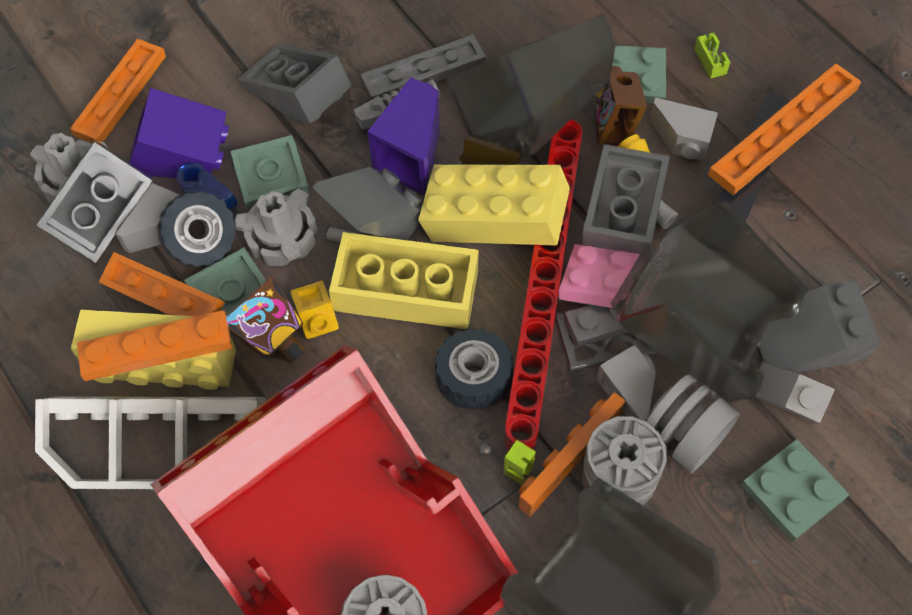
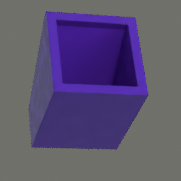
[368,77,440,196]
[129,88,229,180]

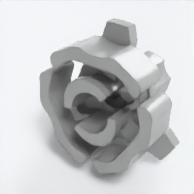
[30,133,108,203]
[235,189,318,266]

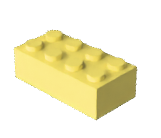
[418,165,570,245]
[329,232,479,329]
[71,310,236,390]

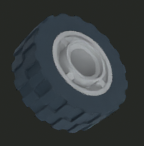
[157,191,236,267]
[435,328,513,410]

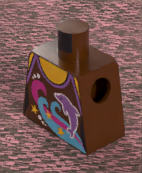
[594,66,647,145]
[227,276,306,364]

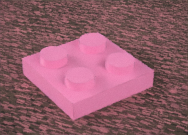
[559,244,641,310]

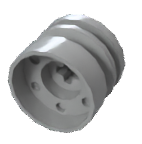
[646,374,740,474]
[582,417,667,511]
[340,575,427,615]

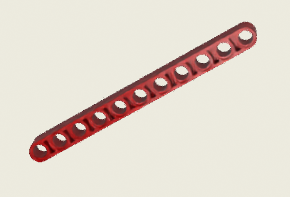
[504,119,582,452]

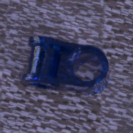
[177,162,238,210]

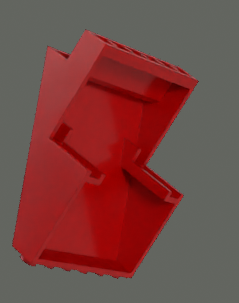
[150,345,527,615]

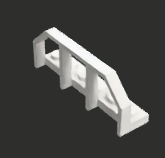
[35,396,266,489]

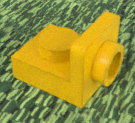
[290,280,339,339]

